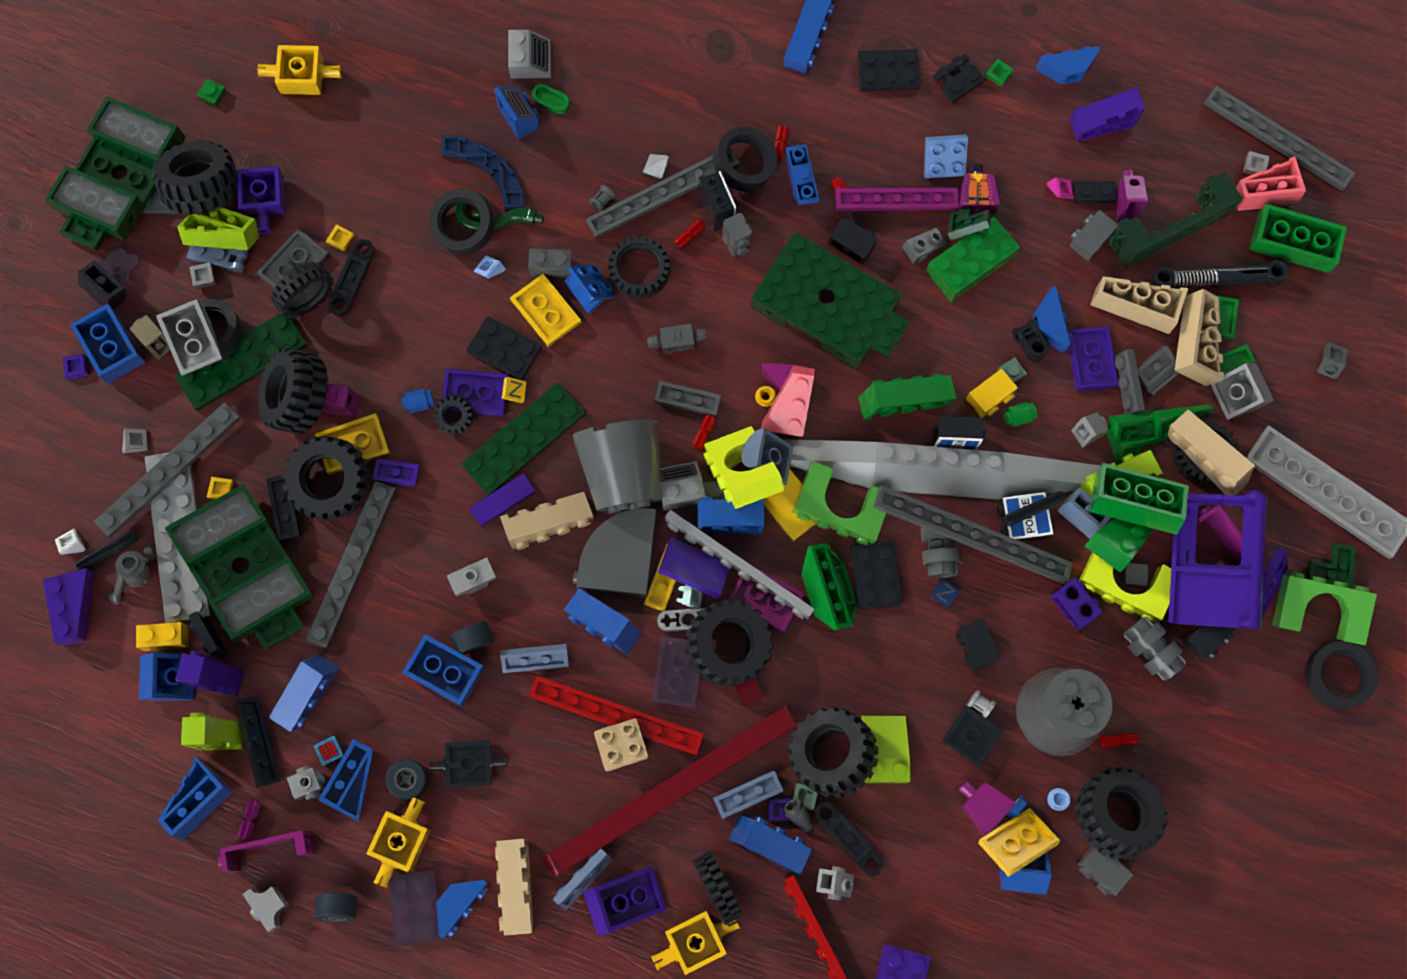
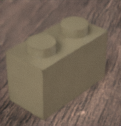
[129,315,170,360]

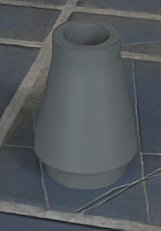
[784,799,814,832]

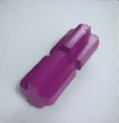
[238,800,261,840]

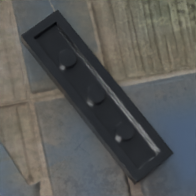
[234,696,281,788]

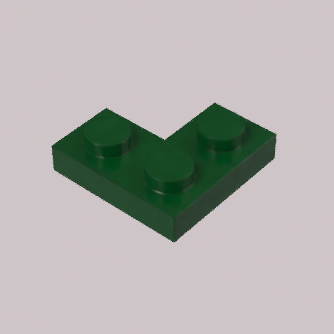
[948,207,991,240]
[1307,543,1356,589]

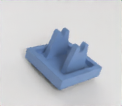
[924,135,968,178]

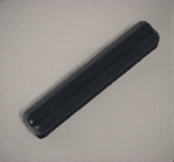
[1004,491,1065,526]
[76,530,138,570]

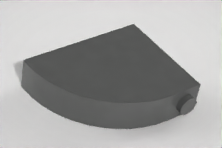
[573,508,656,598]

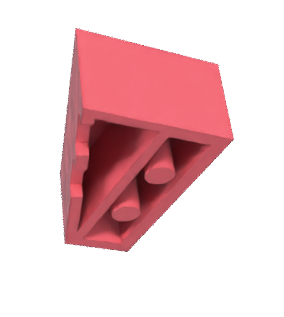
[1233,156,1306,211]
[761,365,815,437]

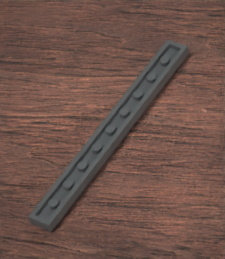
[873,485,1073,584]

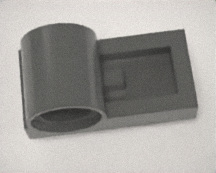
[902,227,948,265]

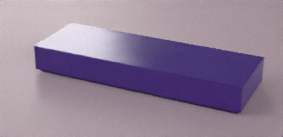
[469,473,536,527]

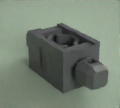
[647,324,707,354]

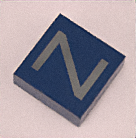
[930,578,960,609]

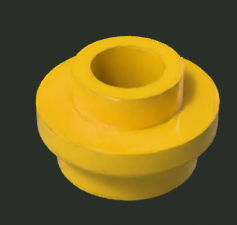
[755,386,776,407]

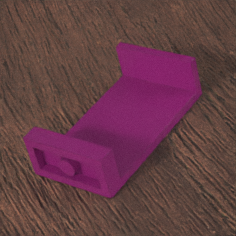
[1197,504,1267,571]
[218,830,316,872]

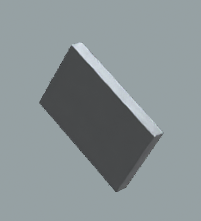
[256,228,330,288]

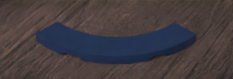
[441,135,525,212]

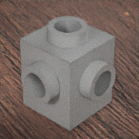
[287,766,325,800]
[816,866,854,901]

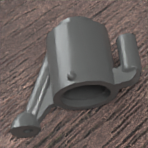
[109,547,155,605]

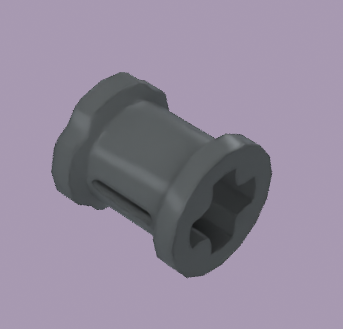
[588,185,616,212]

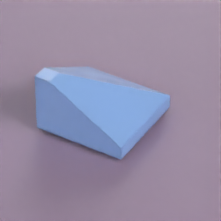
[474,255,506,279]

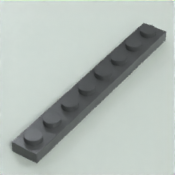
[1204,86,1355,191]
[585,147,740,239]
[93,402,240,538]
[306,480,396,649]

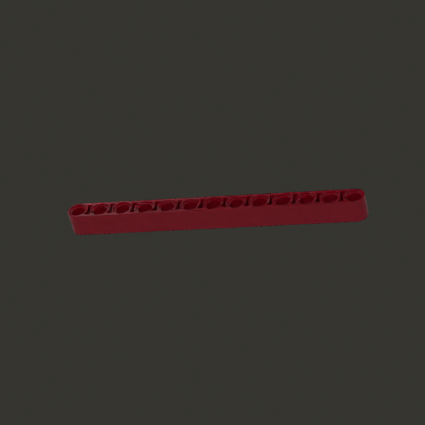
[542,705,799,878]

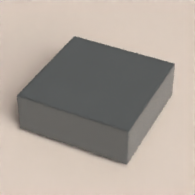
[1124,563,1148,587]

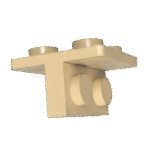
[594,719,648,772]

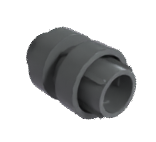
[920,527,962,578]
[1124,617,1186,680]

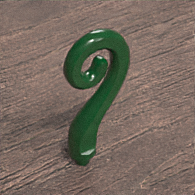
[455,193,544,232]

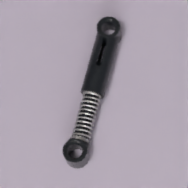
[1149,260,1289,288]

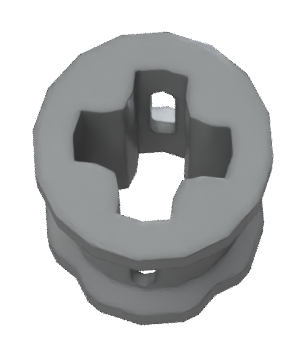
[966,690,996,718]

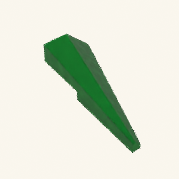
[1107,404,1214,464]

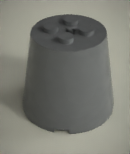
[572,419,661,514]
[1016,668,1113,756]

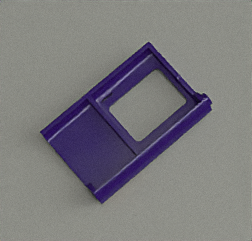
[1169,490,1267,629]

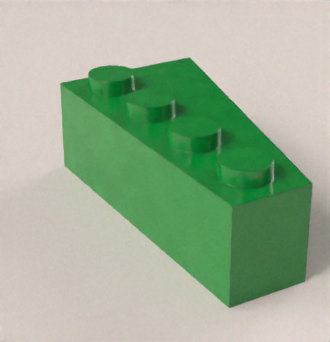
[858,373,956,421]
[1085,519,1153,573]

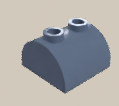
[742,428,793,485]

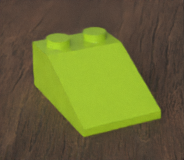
[861,716,910,783]

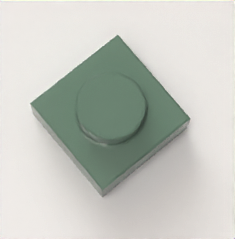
[996,357,1027,384]

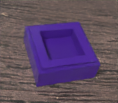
[63,353,89,380]
[768,798,791,822]

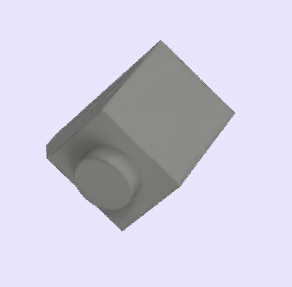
[1071,412,1109,448]

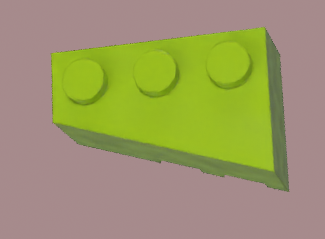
[177,207,259,250]
[1080,450,1163,497]
[181,713,245,751]

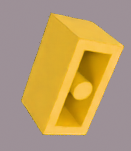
[966,369,1018,418]
[136,622,189,651]

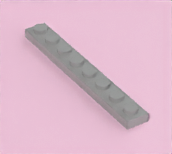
[665,510,814,619]

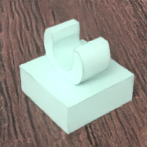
[677,585,703,609]

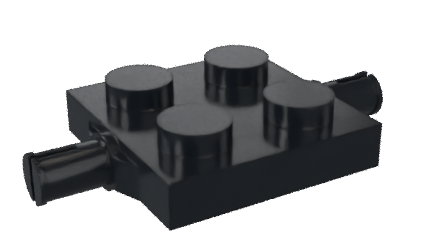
[430,740,507,789]

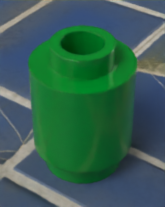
[1004,402,1037,428]

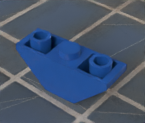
[1036,46,1100,85]
[786,144,819,206]
[1032,286,1072,352]
[436,880,489,939]

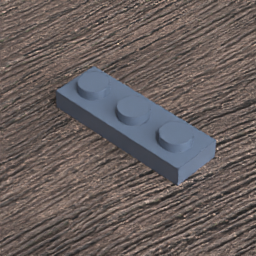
[500,644,569,673]
[713,771,783,819]
[553,849,613,911]

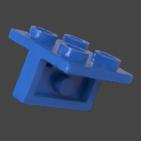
[564,264,616,313]

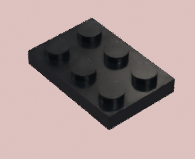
[857,49,921,92]
[466,316,542,380]
[850,541,902,611]

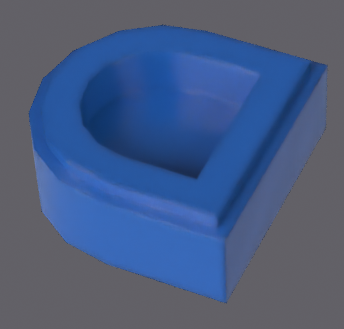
[1006,795,1029,818]

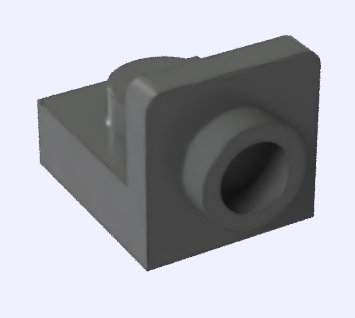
[1317,342,1348,379]

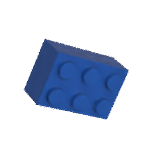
[70,304,145,384]
[697,497,764,535]
[402,634,485,708]

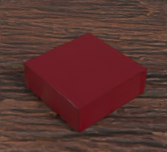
[734,678,763,706]

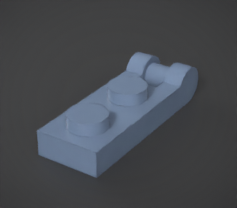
[186,246,249,273]

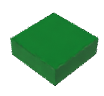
[985,59,1014,87]

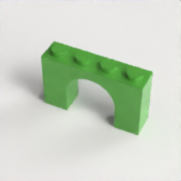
[792,461,886,545]
[1272,572,1377,646]

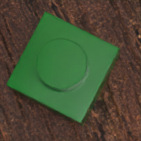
[197,79,227,107]

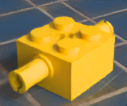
[258,45,342,95]
[366,797,431,888]
[651,911,740,975]

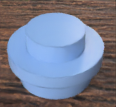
[1047,788,1070,811]

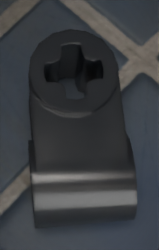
[1012,320,1048,362]

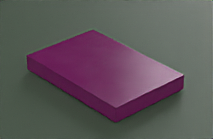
[728,565,805,633]

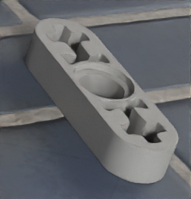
[657,608,705,632]

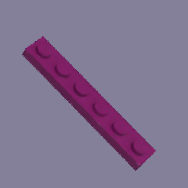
[835,188,959,211]

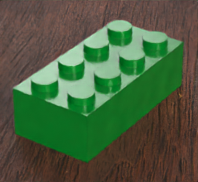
[1249,204,1347,273]
[926,217,1020,303]
[1090,463,1189,535]

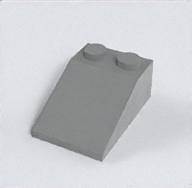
[156,299,223,376]

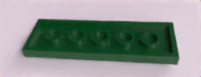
[174,313,308,412]
[461,382,586,496]

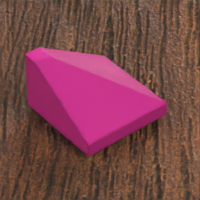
[1047,177,1074,199]

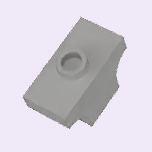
[447,557,497,597]
[242,887,289,932]

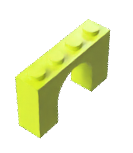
[703,426,784,509]
[1079,552,1171,623]

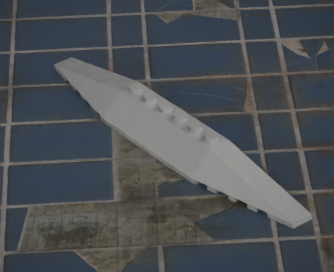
[782,439,1101,500]

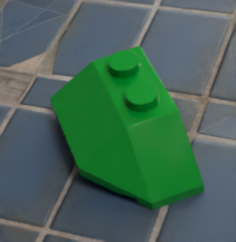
[801,543,857,630]

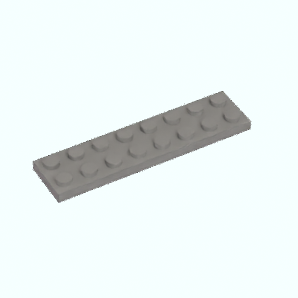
[1246,425,1407,559]
[145,452,212,623]

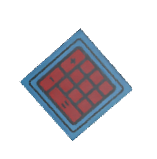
[314,736,344,766]

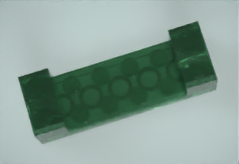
[1108,172,1243,269]

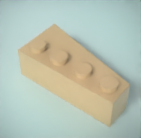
[1090,276,1188,334]
[1175,289,1224,386]
[1168,410,1255,495]
[500,492,594,550]
[495,839,534,936]

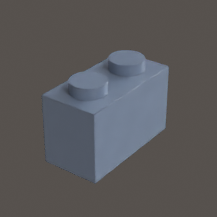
[1057,487,1111,539]

